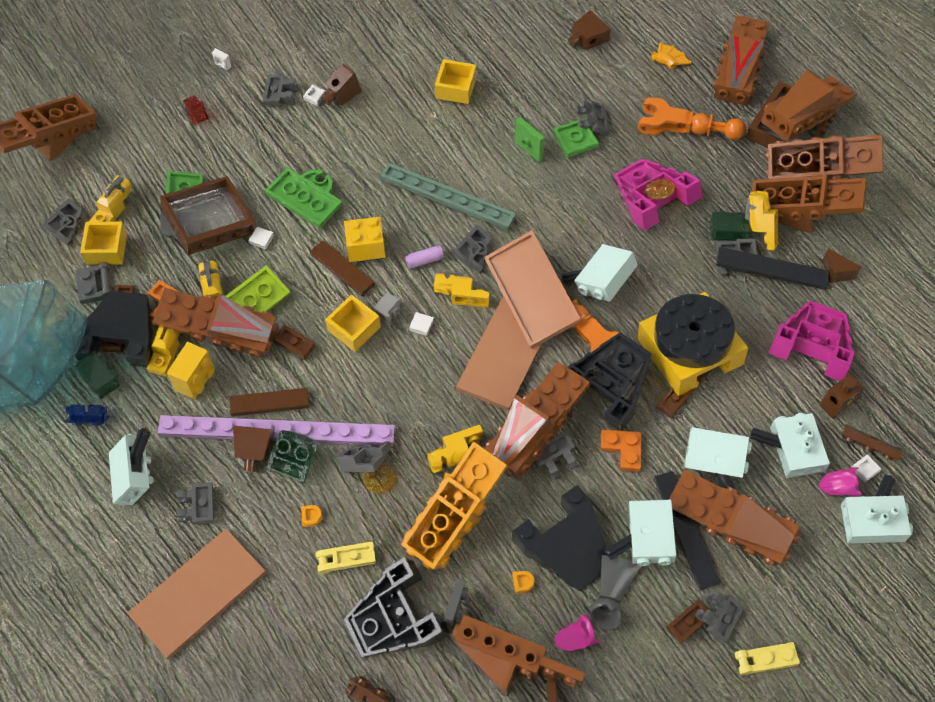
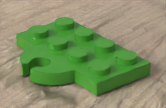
[264,167,343,229]

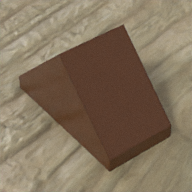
[823,248,861,283]

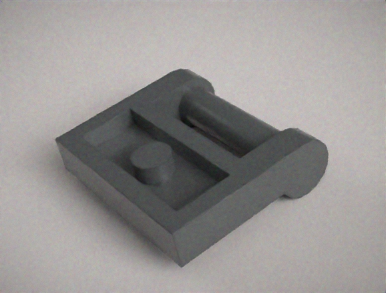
[76,262,112,304]

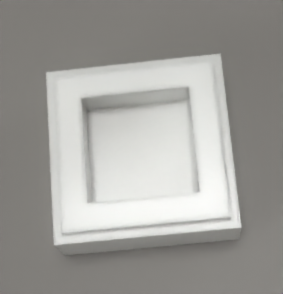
[212,48,232,70]
[303,85,327,106]
[249,227,274,250]
[409,312,434,336]
[851,454,882,483]

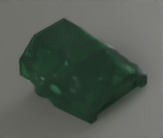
[266,430,319,484]

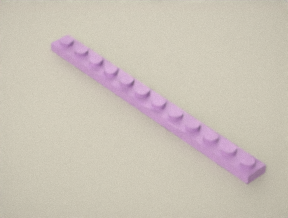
[157,415,395,446]

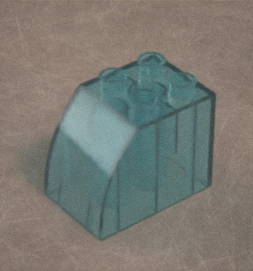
[0,280,88,413]

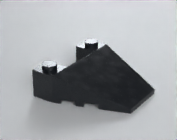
[69,291,154,367]
[568,332,652,431]
[512,484,606,591]
[344,557,451,657]

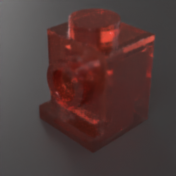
[183,95,209,125]

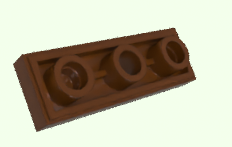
[842,424,902,461]

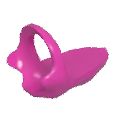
[818,467,862,497]
[555,615,601,652]

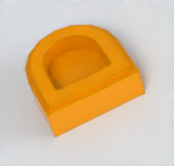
[301,505,323,528]
[512,571,535,594]

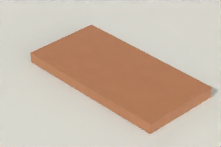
[484,230,582,349]
[456,295,543,411]
[127,529,266,660]

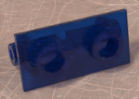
[65,404,110,426]

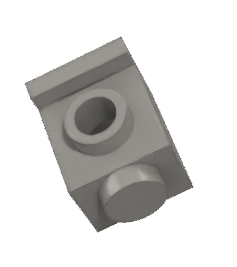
[373,292,402,327]

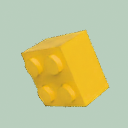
[435,59,476,104]
[344,217,386,262]
[80,222,128,265]
[325,294,381,352]
[167,342,215,399]

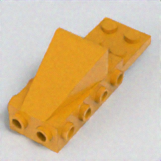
[401,442,508,570]

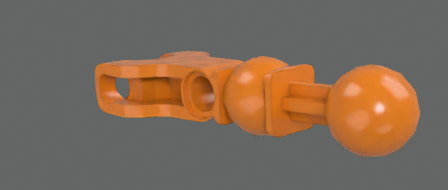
[638,98,746,140]
[561,282,619,352]

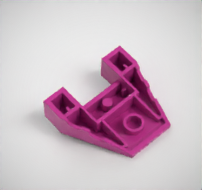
[614,159,702,231]
[769,300,854,381]

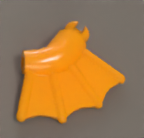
[651,42,692,69]

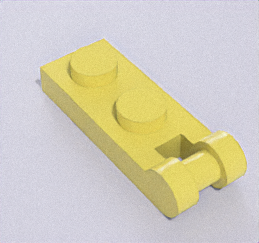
[316,541,376,574]
[735,642,800,675]

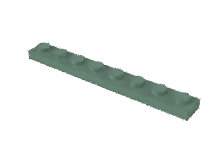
[380,162,516,231]

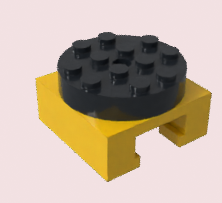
[638,292,748,396]

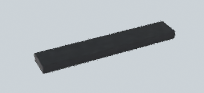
[716,247,829,290]
[654,471,720,591]

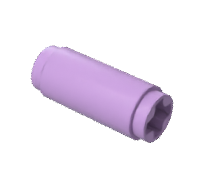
[405,246,444,268]

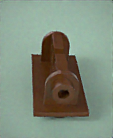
[345,676,392,702]

